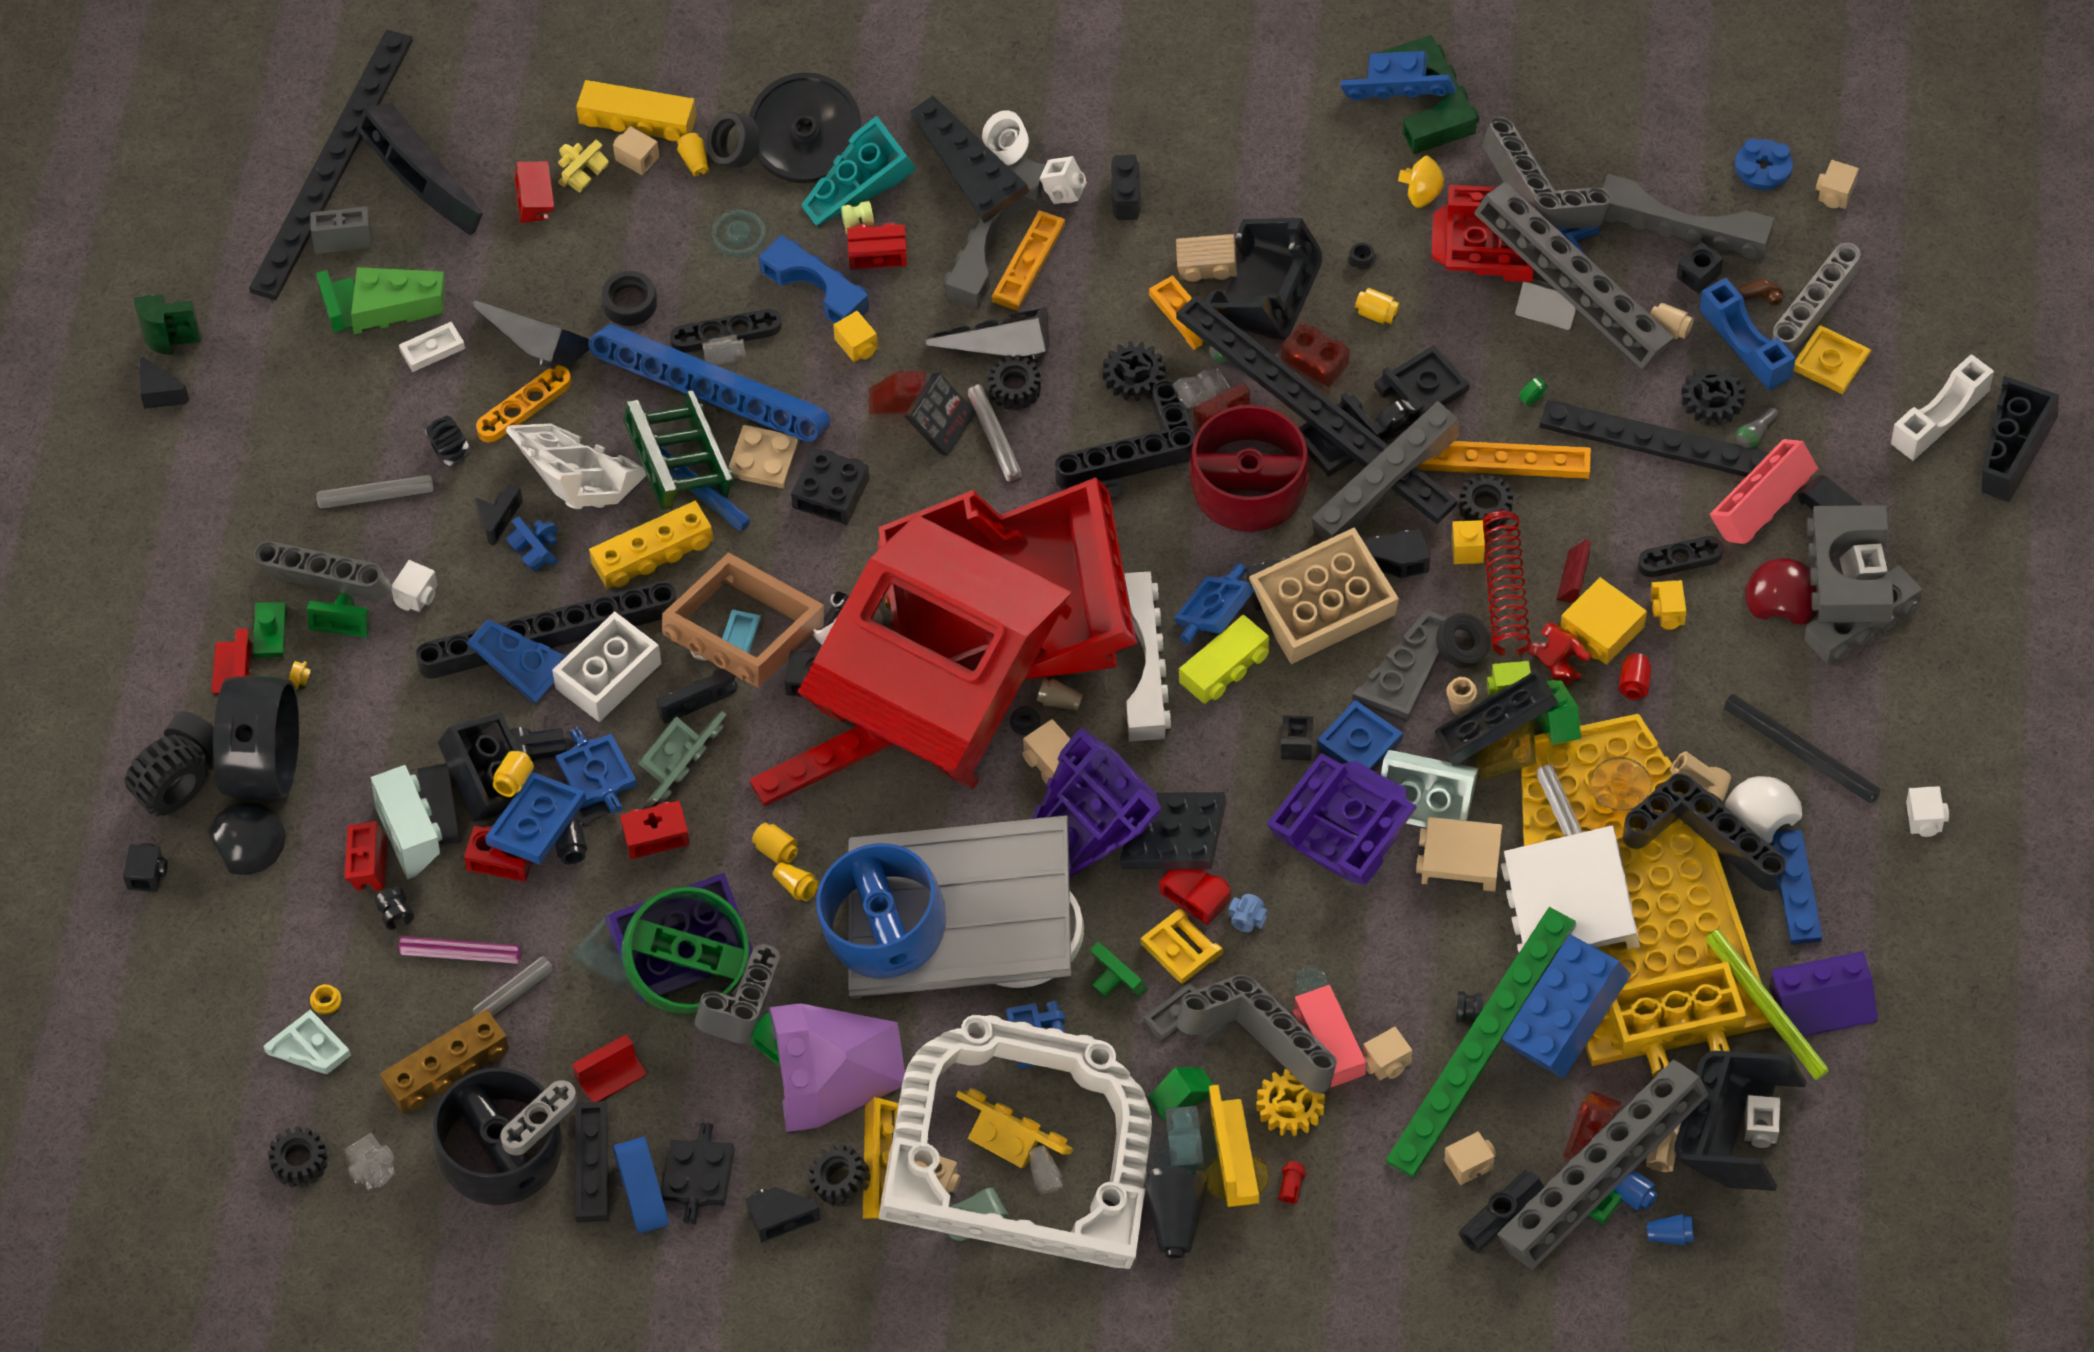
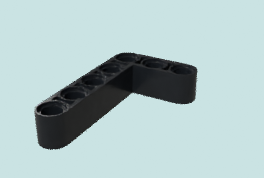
[1055,379,1195,488]
[1622,773,1786,891]

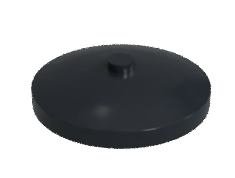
[749,73,862,183]

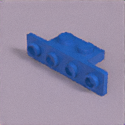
[1340,51,1456,100]

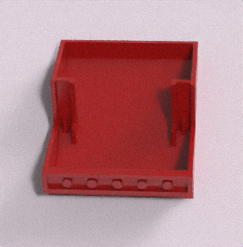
[878,478,1137,680]

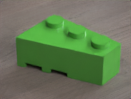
[351,267,445,334]

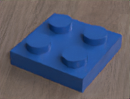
[1317,700,1403,770]

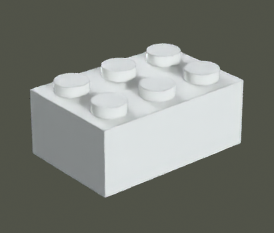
[552,612,661,722]

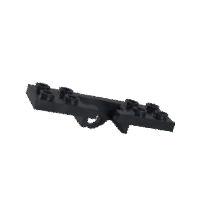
[1299,345,1470,477]

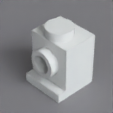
[1744,1095,1780,1148]

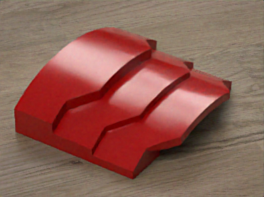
[1431,185,1533,282]

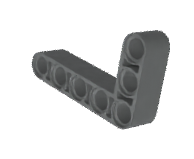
[1482,117,1612,230]
[1176,975,1337,1093]

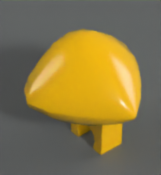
[1398,156,1444,208]

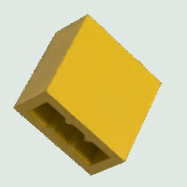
[1560,577,1647,665]

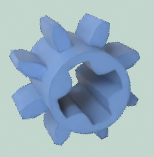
[1228,894,1267,933]

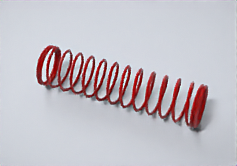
[1482,511,1531,655]

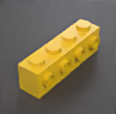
[576,80,697,141]
[589,500,713,589]

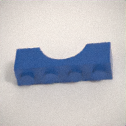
[758,235,869,323]
[1700,278,1795,391]

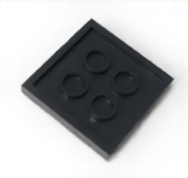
[1120,792,1227,869]

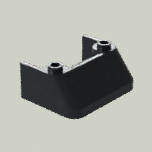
[1674,1051,1807,1191]

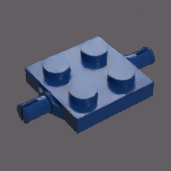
[1174,563,1254,644]
[556,727,637,814]

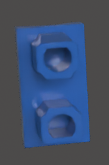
[506,516,559,571]

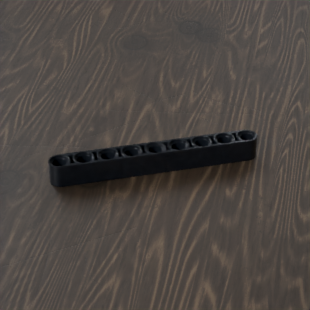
[416,581,677,679]

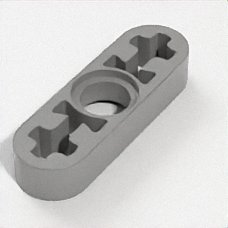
[501,1080,577,1155]

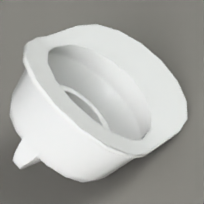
[982,111,1029,166]

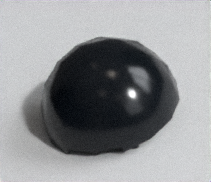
[208,802,286,875]

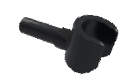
[822,591,849,628]

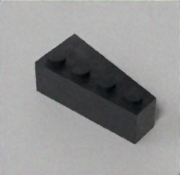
[1982,376,2059,502]

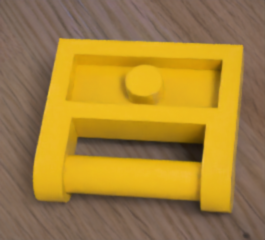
[1141,908,1224,985]

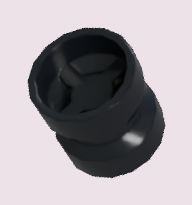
[374,887,414,930]

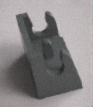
[310,206,372,254]

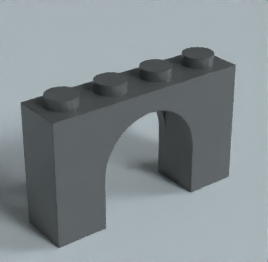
[1807,505,1894,622]

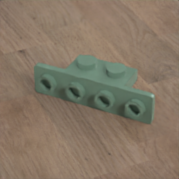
[638,711,727,808]

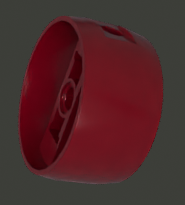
[1190,405,1309,532]

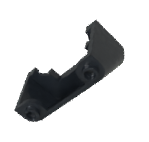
[1205,218,1322,338]

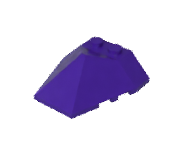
[1032,728,1161,878]

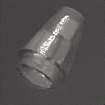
[1028,1145,1064,1195]

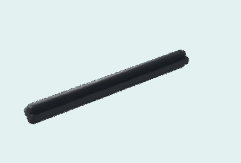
[1724,694,1881,803]

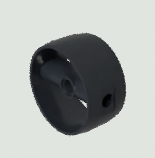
[213,676,300,799]
[432,1068,562,1205]

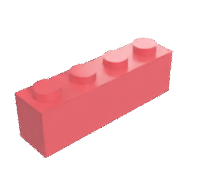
[1710,439,1819,544]

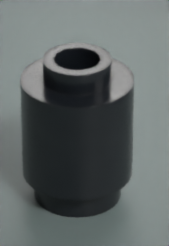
[555,819,587,864]

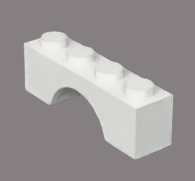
[1891,354,1994,461]

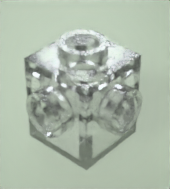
[344,1133,395,1191]

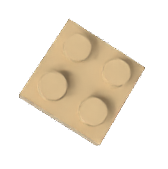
[728,425,800,489]

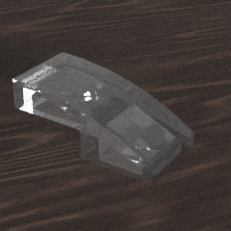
[1172,369,1233,409]

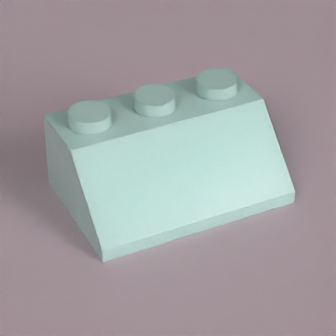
[1381,750,1479,828]
[371,765,442,880]

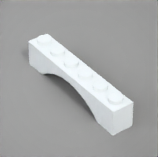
[1124,572,1171,742]

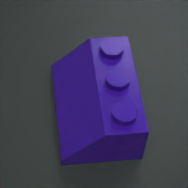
[1769,951,1878,1037]

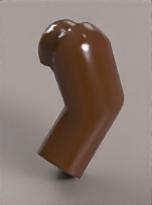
[1739,279,1783,306]

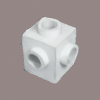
[1040,156,1087,204]

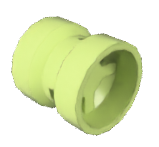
[841,201,875,234]

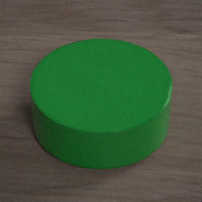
[1519,377,1547,406]

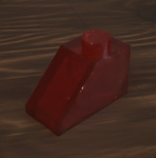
[869,371,927,414]
[1563,1091,1622,1160]

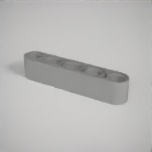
[1772,243,1861,354]

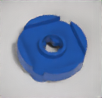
[1735,138,1793,190]

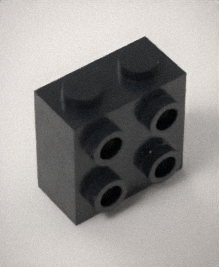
[791,448,870,525]

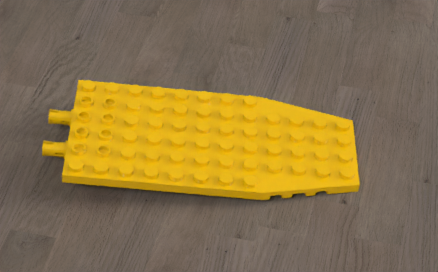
[1520,714,1773,1078]

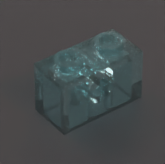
[1165,1106,1204,1175]

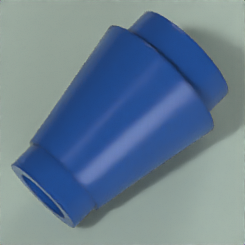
[1647,1213,1694,1246]

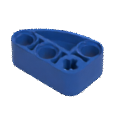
[612,1136,669,1234]

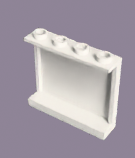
[1501,825,1640,952]

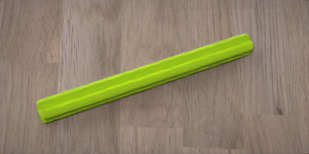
[1706,930,1828,1080]

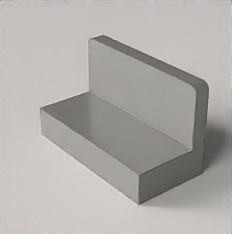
[1515,279,1576,330]

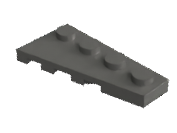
[1352,610,1448,720]

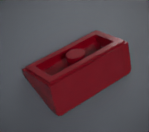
[1556,540,1591,603]

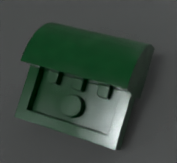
[134,294,201,355]

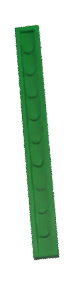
[1386,907,1576,1178]

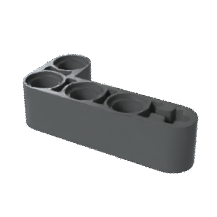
[694,944,780,1044]

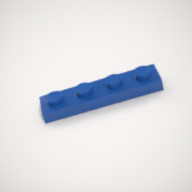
[1771,830,1822,944]

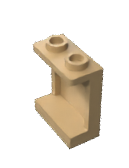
[1416,817,1502,891]

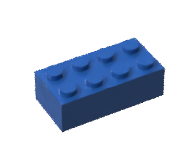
[1502,934,1632,1079]

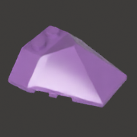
[769,1003,905,1133]

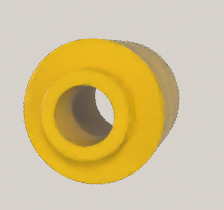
[1355,288,1400,325]
[493,751,534,797]
[752,822,798,864]

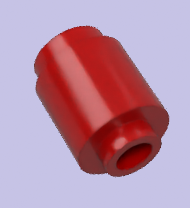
[1618,654,1652,700]

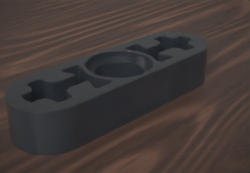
[1638,536,1723,577]

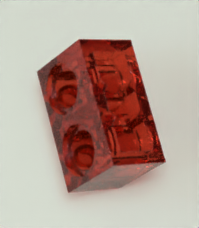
[1281,322,1350,387]

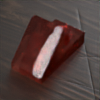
[1194,383,1250,427]

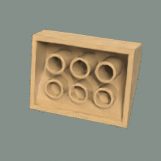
[1249,528,1399,664]

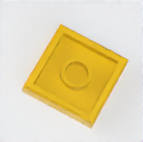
[1793,325,1871,395]

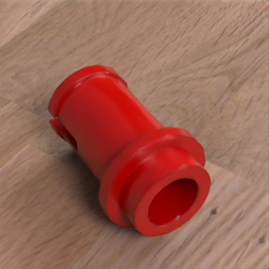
[1278,1161,1306,1204]

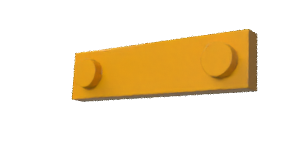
[992,210,1065,311]

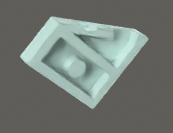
[263,1009,351,1075]

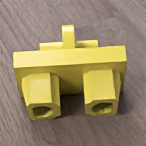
[558,140,609,192]

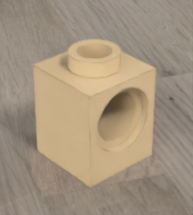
[1444,1131,1496,1185]

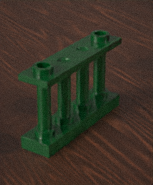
[623,390,734,510]

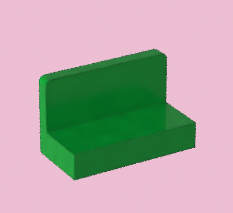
[316,270,355,332]

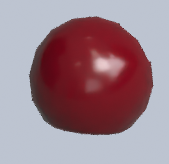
[1745,558,1818,625]

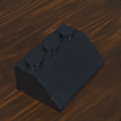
[437,712,520,822]

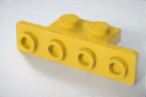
[956,1088,1073,1168]

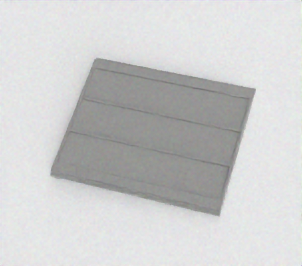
[848,816,1072,1000]

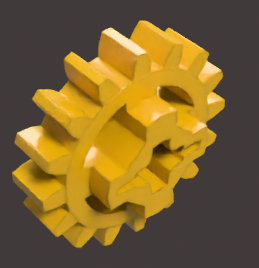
[1256,1069,1325,1137]

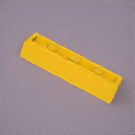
[863,1097,899,1219]

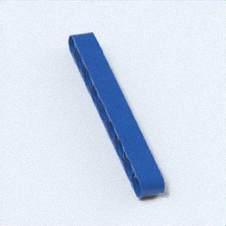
[588,324,830,442]

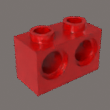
[464,826,532,882]

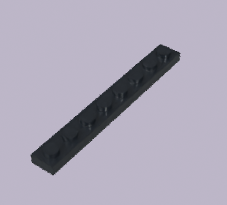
[1540,400,1770,477]

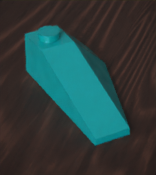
[801,116,917,226]

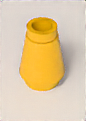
[677,133,709,177]
[773,862,819,901]

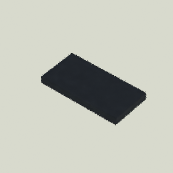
[1435,669,1559,766]

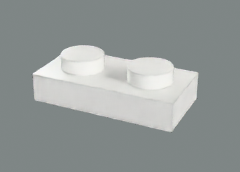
[399,322,465,372]

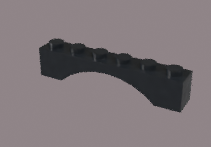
[1247,529,1430,611]

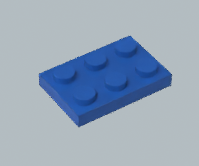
[485,772,586,865]

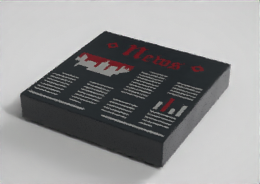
[904,372,976,455]

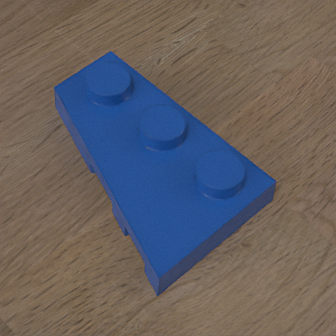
[467,620,568,703]

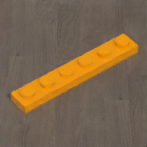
[1416,441,1591,479]

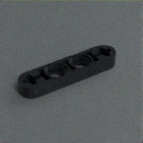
[670,309,782,353]

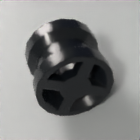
[1456,991,1483,1023]

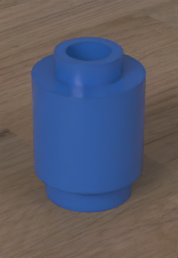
[1613,1170,1658,1211]

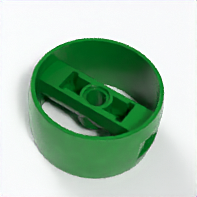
[622,887,749,1014]

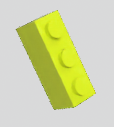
[1179,614,1269,705]

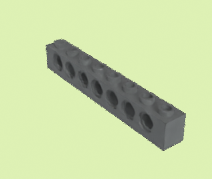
[1474,181,1674,370]
[1497,1059,1709,1270]

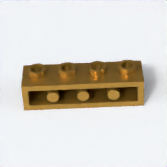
[380,1009,509,1114]

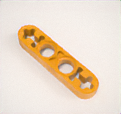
[476,365,571,442]

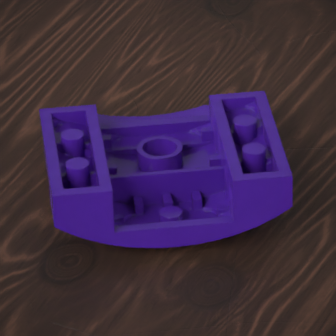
[1267,753,1417,885]

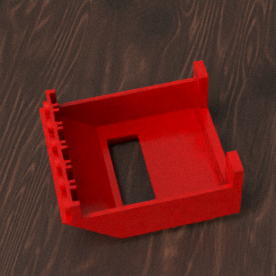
[798,515,1072,790]

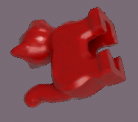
[1527,623,1591,685]

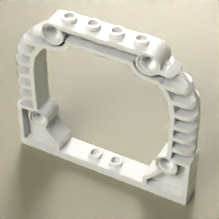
[878,1015,1152,1269]

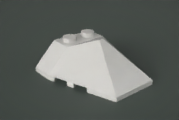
[506,424,646,509]

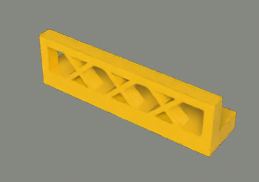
[1209,1085,1259,1207]

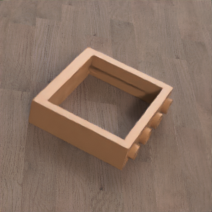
[662,552,824,688]

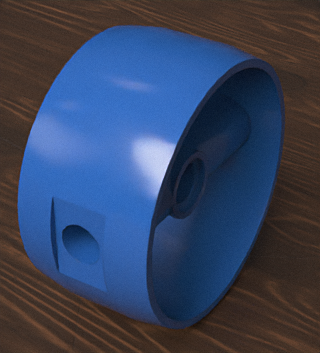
[816,843,946,978]

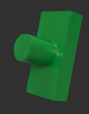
[307,594,370,638]
[253,602,286,658]
[1090,942,1148,997]

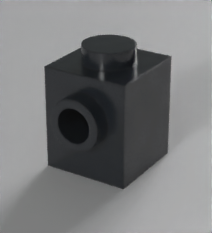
[123,843,168,892]

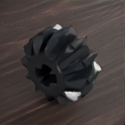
[425,415,470,467]

